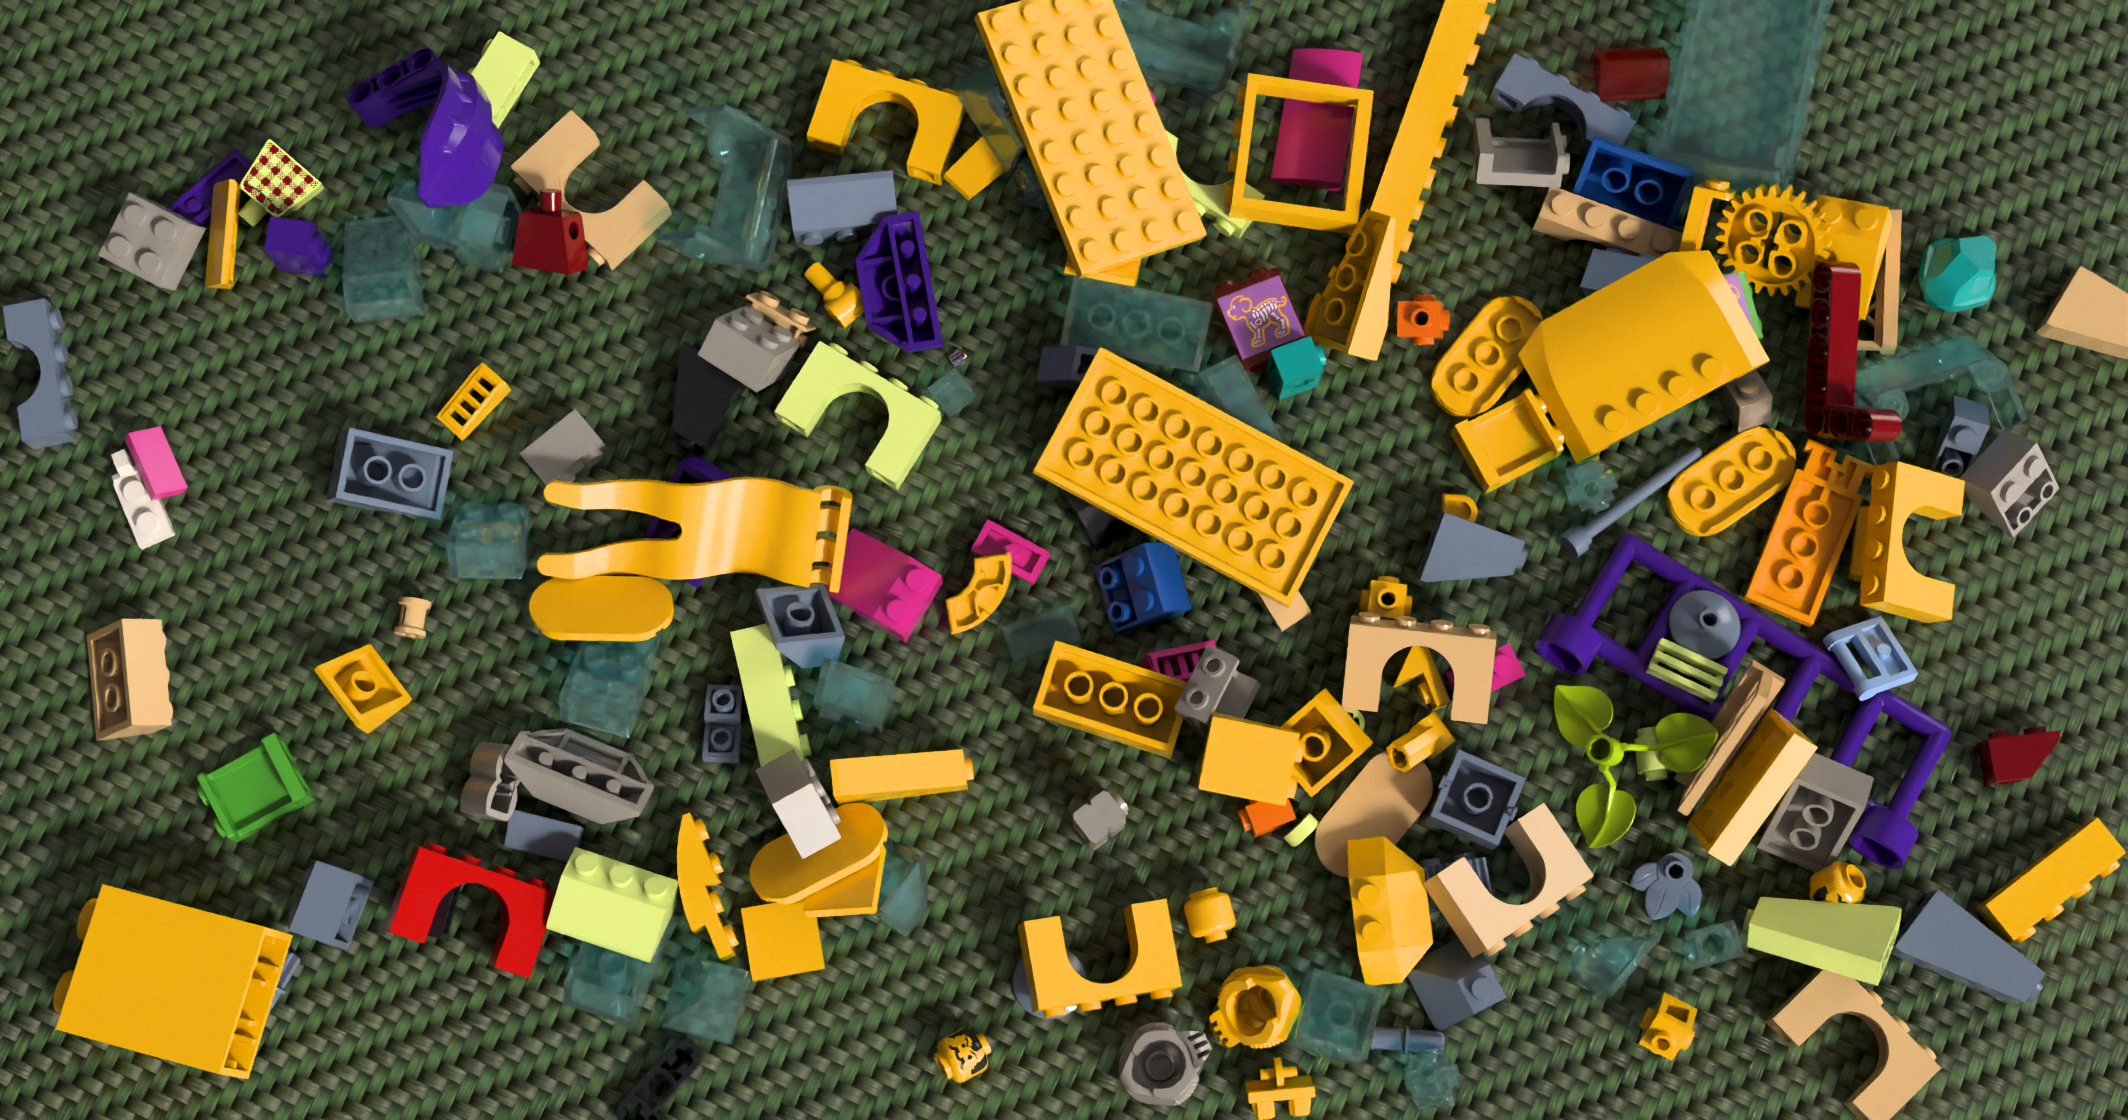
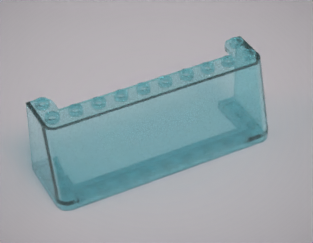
[1647,0,1832,197]

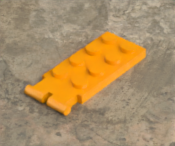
[1743,438,1874,627]

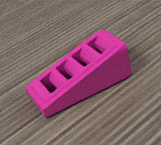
[1141,640,1216,682]

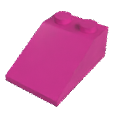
[817,528,943,643]

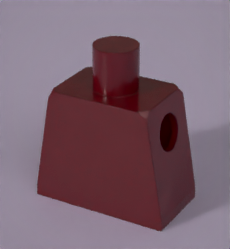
[512,189,588,275]

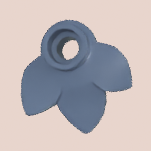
[1630,852,1702,920]

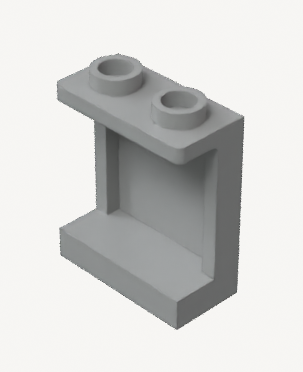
[1471,118,1570,188]
[1174,644,1261,738]

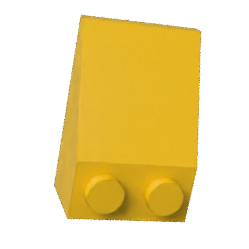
[1795,195,1893,320]

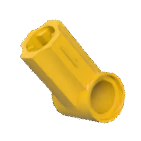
[1386,712,1456,773]

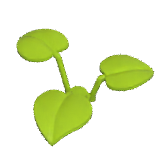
[1554,685,1718,848]

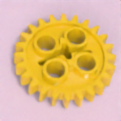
[1715,182,1833,296]

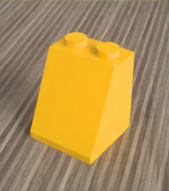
[1197,712,1305,806]

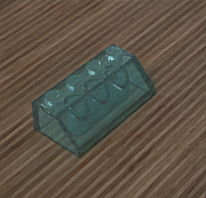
[1060,275,1214,373]

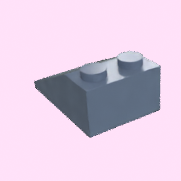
[326,427,454,520]

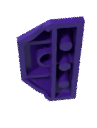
[855,211,943,353]

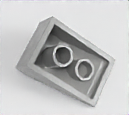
[1757,753,1874,872]

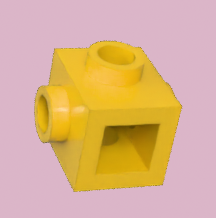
[1359,576,1412,620]
[1638,992,1698,1061]

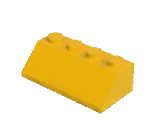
[1033,640,1188,759]

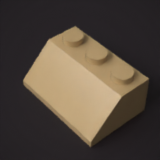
[87,619,173,741]

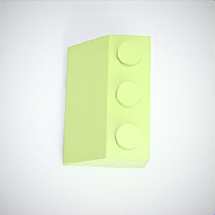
[546,847,679,963]

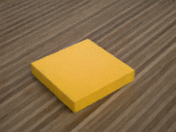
[803,845,886,918]
[741,898,826,982]

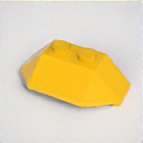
[1347,836,1433,986]

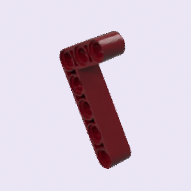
[1804,261,1901,442]

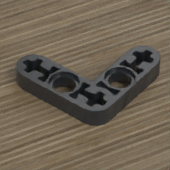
[617,1040,703,1120]

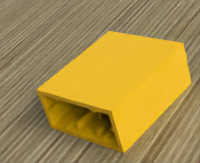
[53,884,293,1079]

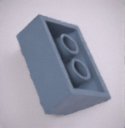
[787,170,898,245]

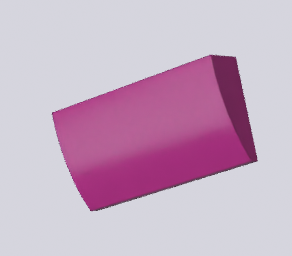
[1270,48,1363,192]

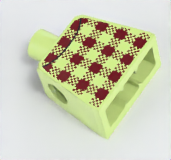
[237,139,324,227]

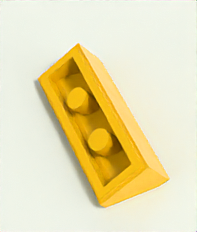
[205,179,241,289]

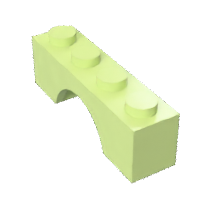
[1165,130,1265,239]

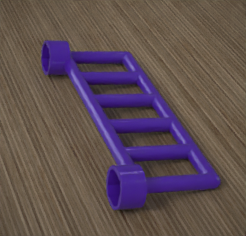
[1535,534,1951,869]

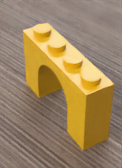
[807,59,966,185]
[1860,461,1965,623]
[1018,899,1182,1018]

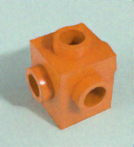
[1397,295,1450,345]

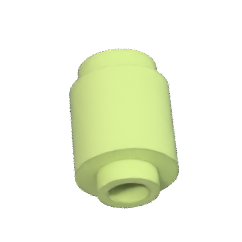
[1634,727,1672,781]

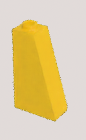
[830,749,974,805]

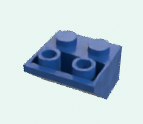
[1094,542,1192,634]

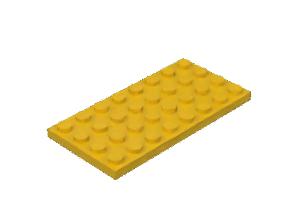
[974,0,1207,279]
[1033,347,1354,608]

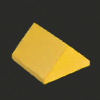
[314,644,412,734]

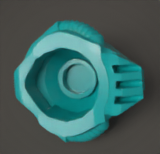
[1918,235,1997,312]

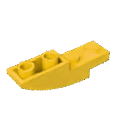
[677,812,739,961]

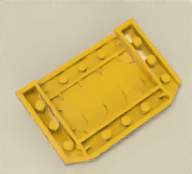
[1518,250,1770,464]

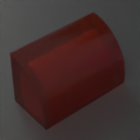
[1594,47,1670,101]

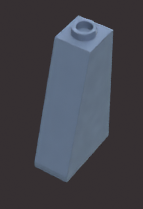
[1891,890,2046,1004]

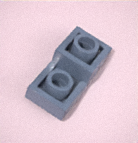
[702,684,744,763]

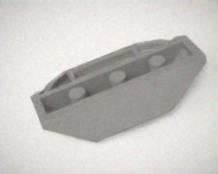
[504,728,654,824]

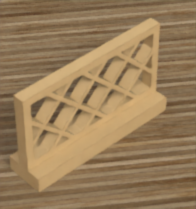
[1809,210,1902,355]
[1674,660,1785,816]

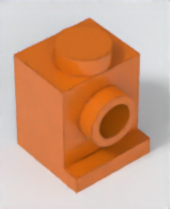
[1237,798,1296,838]

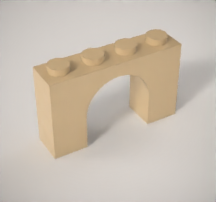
[510,110,672,271]
[1342,612,1497,724]
[1423,803,1594,958]
[1765,968,1941,1120]

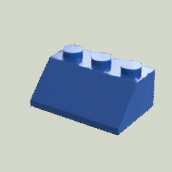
[1572,136,1696,229]

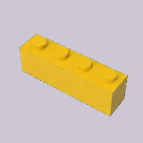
[1975,818,2126,944]

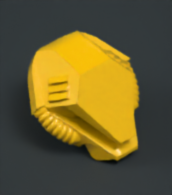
[1209,965,1302,1049]

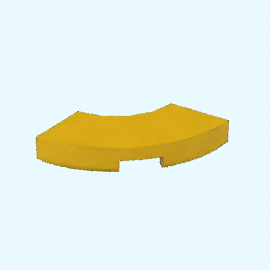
[945,552,1012,635]

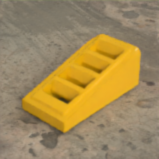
[436,362,511,441]

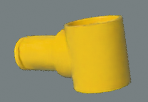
[805,262,864,329]

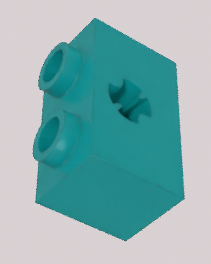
[1266,336,1326,401]

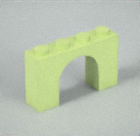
[774,341,941,490]

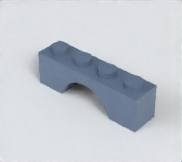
[1490,53,1636,153]
[2,298,78,449]

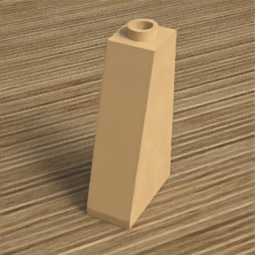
[2036,266,2128,360]

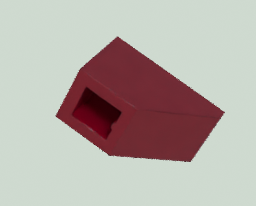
[1977,726,2061,787]

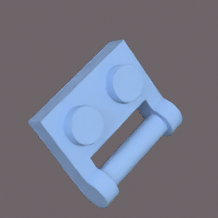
[1823,616,1918,701]

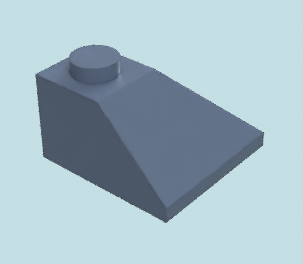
[755,583,845,668]
[1407,938,1507,1032]

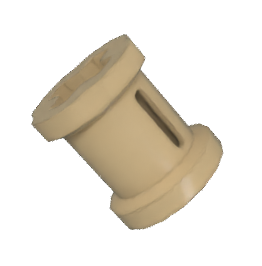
[394,597,431,639]

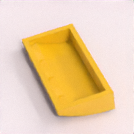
[1686,708,1818,866]

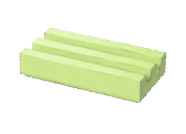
[1646,638,1728,703]

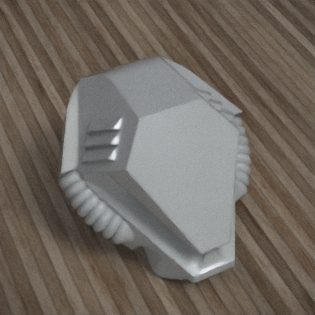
[1119,1022,1212,1106]

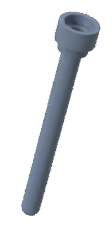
[1559,446,1702,558]

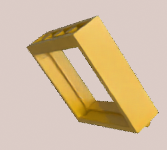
[1224,73,1374,235]

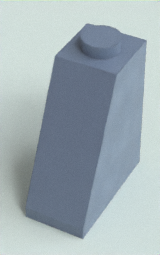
[1415,510,1527,582]

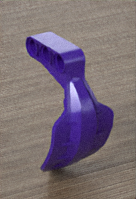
[347,48,503,208]

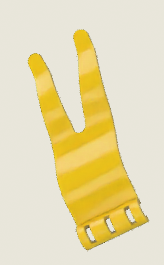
[537,477,853,593]

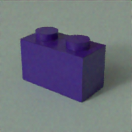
[264,216,332,276]

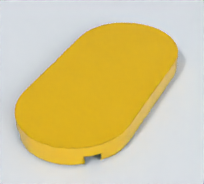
[1430,296,1543,419]
[1666,426,1796,536]
[529,576,674,641]
[749,803,888,905]

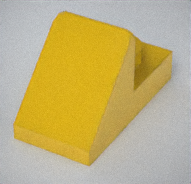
[1393,646,1450,711]

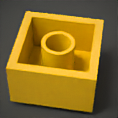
[1281,688,1373,797]

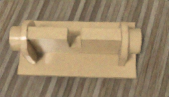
[744,291,817,349]

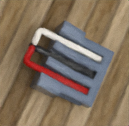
[948,349,967,367]

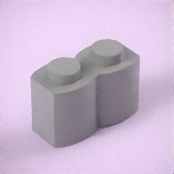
[460,742,521,821]

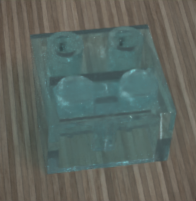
[446,501,530,579]

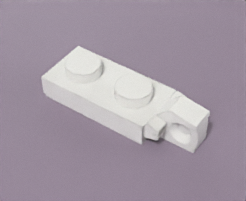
[111,449,176,549]

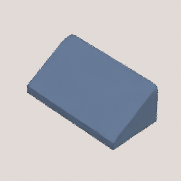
[504,810,585,862]

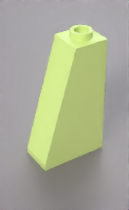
[1743,897,1902,986]

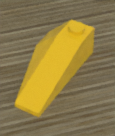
[1301,209,1396,361]

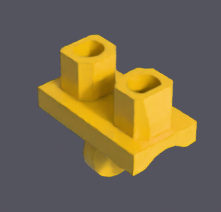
[1245,1057,1316,1120]

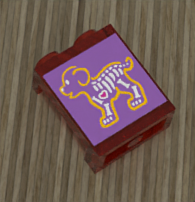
[1210,267,1307,377]

